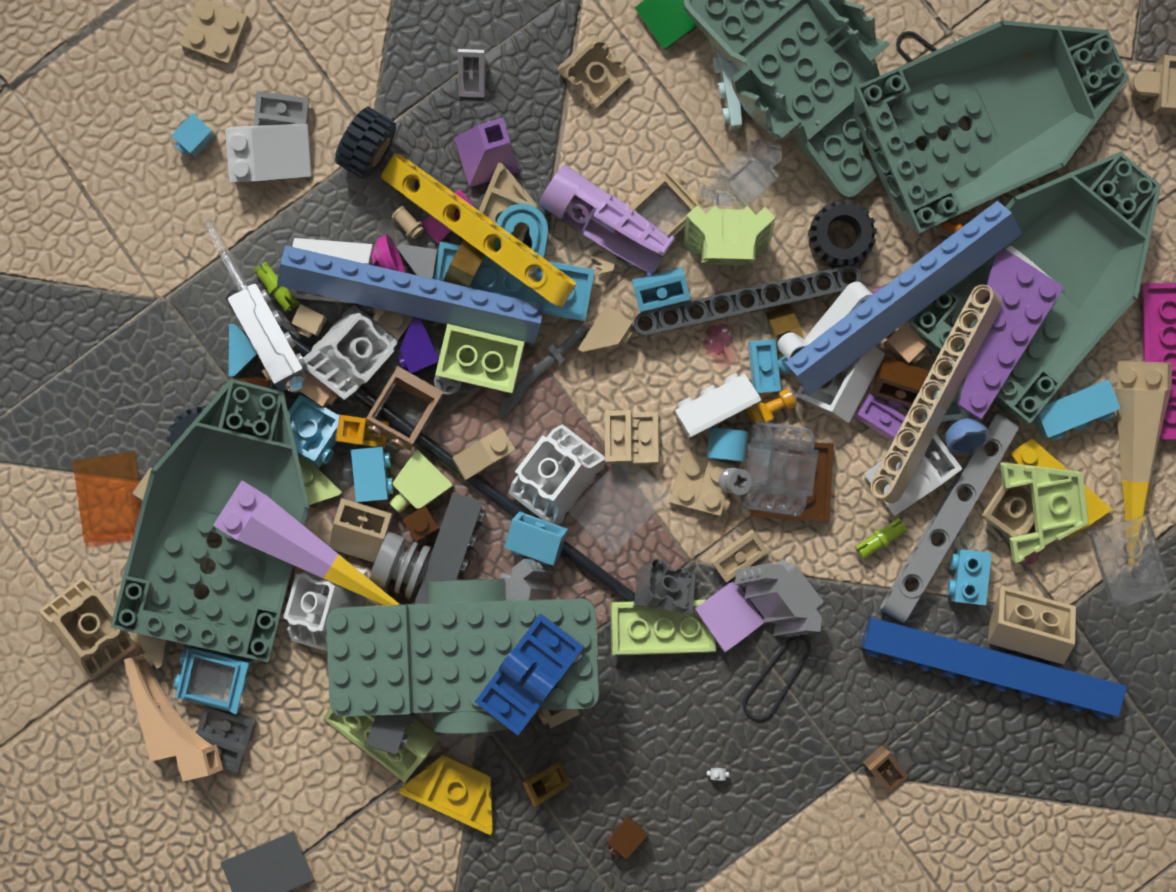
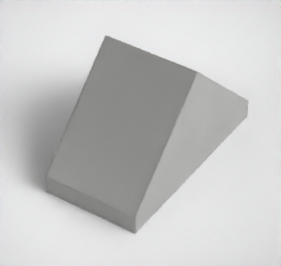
[396,244,438,279]

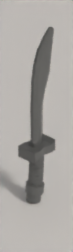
[499,323,590,419]

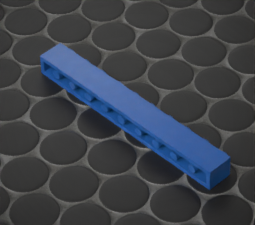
[860,617,1127,719]

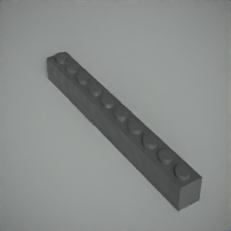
[366,492,485,755]

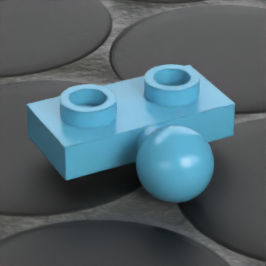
[748,339,792,394]

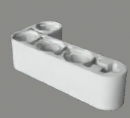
[777,282,873,360]

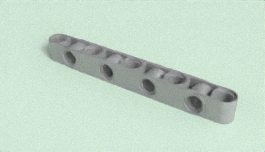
[880,410,1020,623]

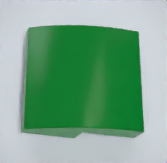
[634,0,698,50]

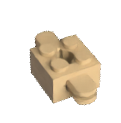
[1130,55,1176,115]

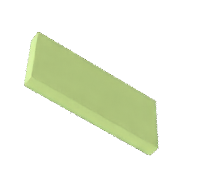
[610,599,716,656]

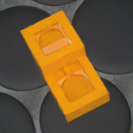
[336,415,389,448]

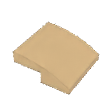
[605,410,660,465]

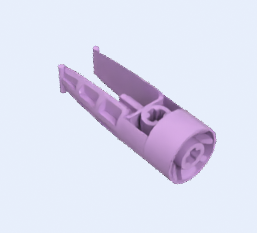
[539,164,675,277]

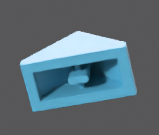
[229,324,259,378]

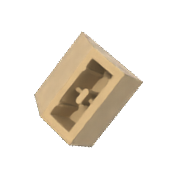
[329,498,395,563]

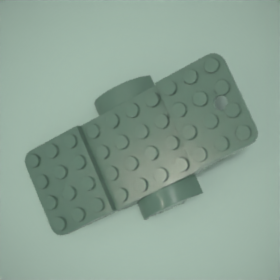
[683,0,917,198]
[326,578,599,733]

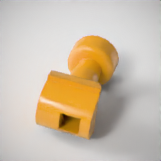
[745,388,797,428]

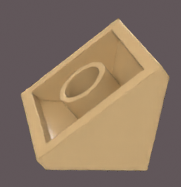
[982,484,1034,538]

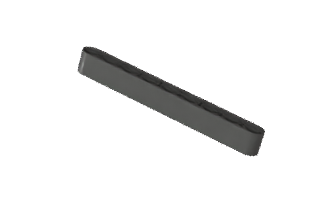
[633,265,861,337]

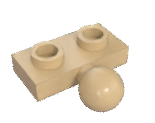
[710,529,768,583]

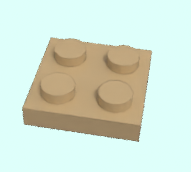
[180,0,249,65]

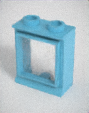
[174,645,254,714]

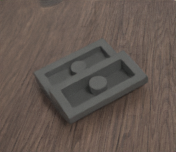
[196,705,257,773]

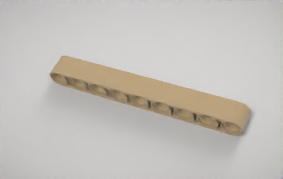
[870,285,1003,503]

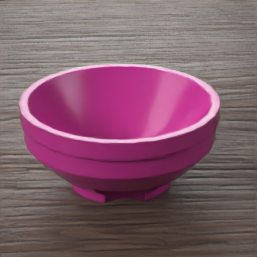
[371,234,405,273]

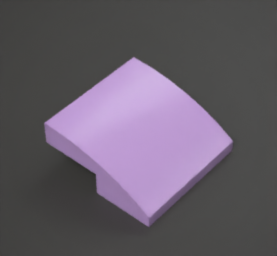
[694,579,763,652]

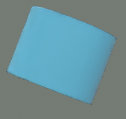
[706,428,748,462]

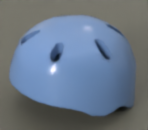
[945,418,989,453]

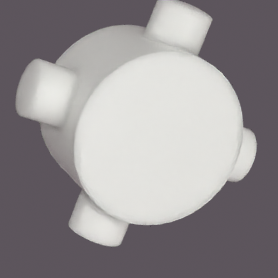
[707,768,730,780]

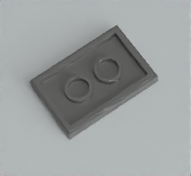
[220,831,314,892]

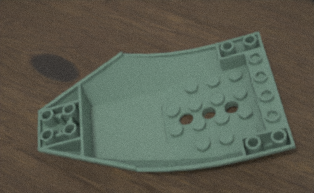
[854,20,1128,234]
[908,152,1161,424]
[110,379,310,662]

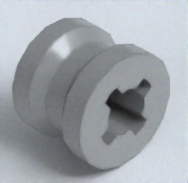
[434,376,461,396]
[719,467,752,495]

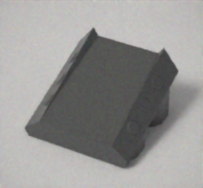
[633,559,696,614]

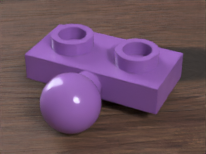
[855,394,906,442]

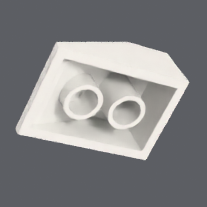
[225,124,312,182]

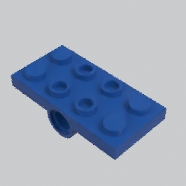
[475,613,585,735]

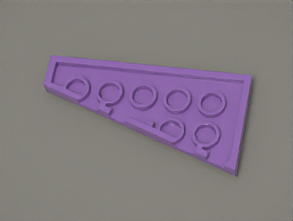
[957,248,1064,420]

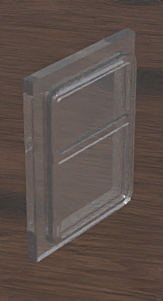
[569,464,671,555]

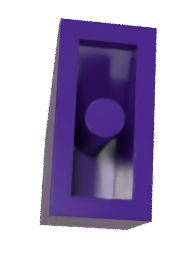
[398,317,439,375]

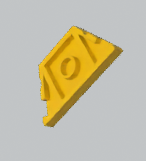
[399,754,493,835]

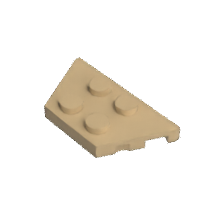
[479,162,538,242]

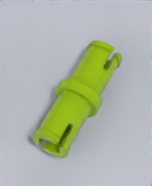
[254,262,299,313]
[855,518,907,560]

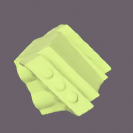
[683,205,775,266]

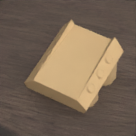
[557,35,631,110]

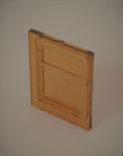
[72,451,142,543]

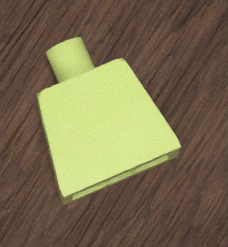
[389,450,454,514]

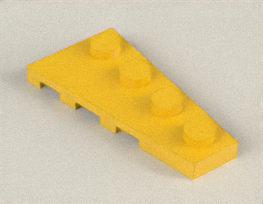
[1009,438,1113,539]

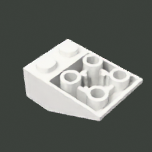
[864,432,962,516]

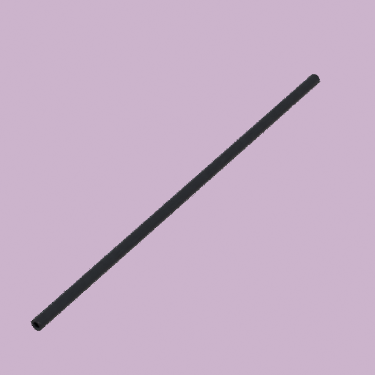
[226,289,635,602]

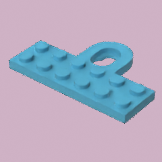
[434,203,595,321]

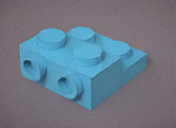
[288,395,339,468]

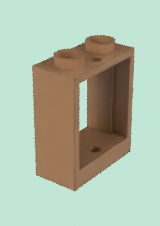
[365,366,443,451]

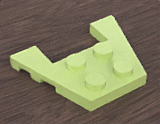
[1000,462,1088,563]

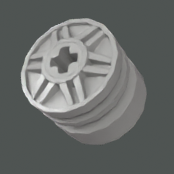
[369,531,431,599]

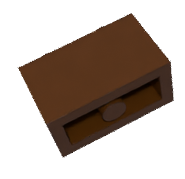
[872,356,930,408]

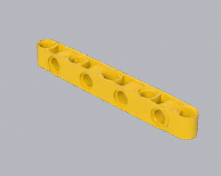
[381,153,577,307]

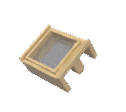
[629,170,703,254]

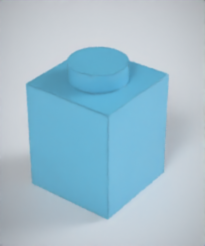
[171,113,216,158]

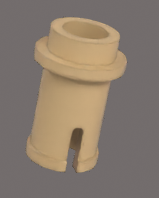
[391,206,424,240]

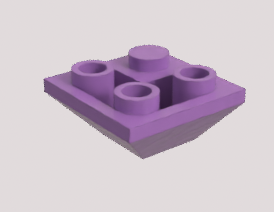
[454,118,519,188]

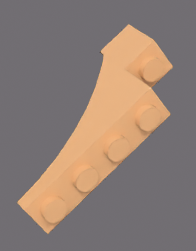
[124,654,223,782]

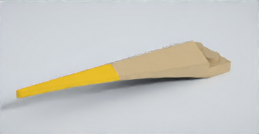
[1115,360,1172,572]

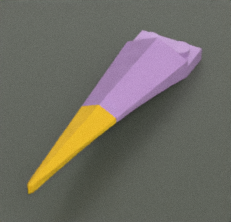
[213,481,400,605]

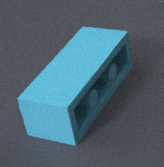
[1034,380,1121,441]

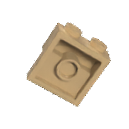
[669,452,734,516]

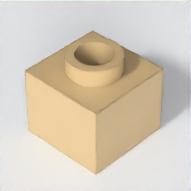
[292,304,327,338]

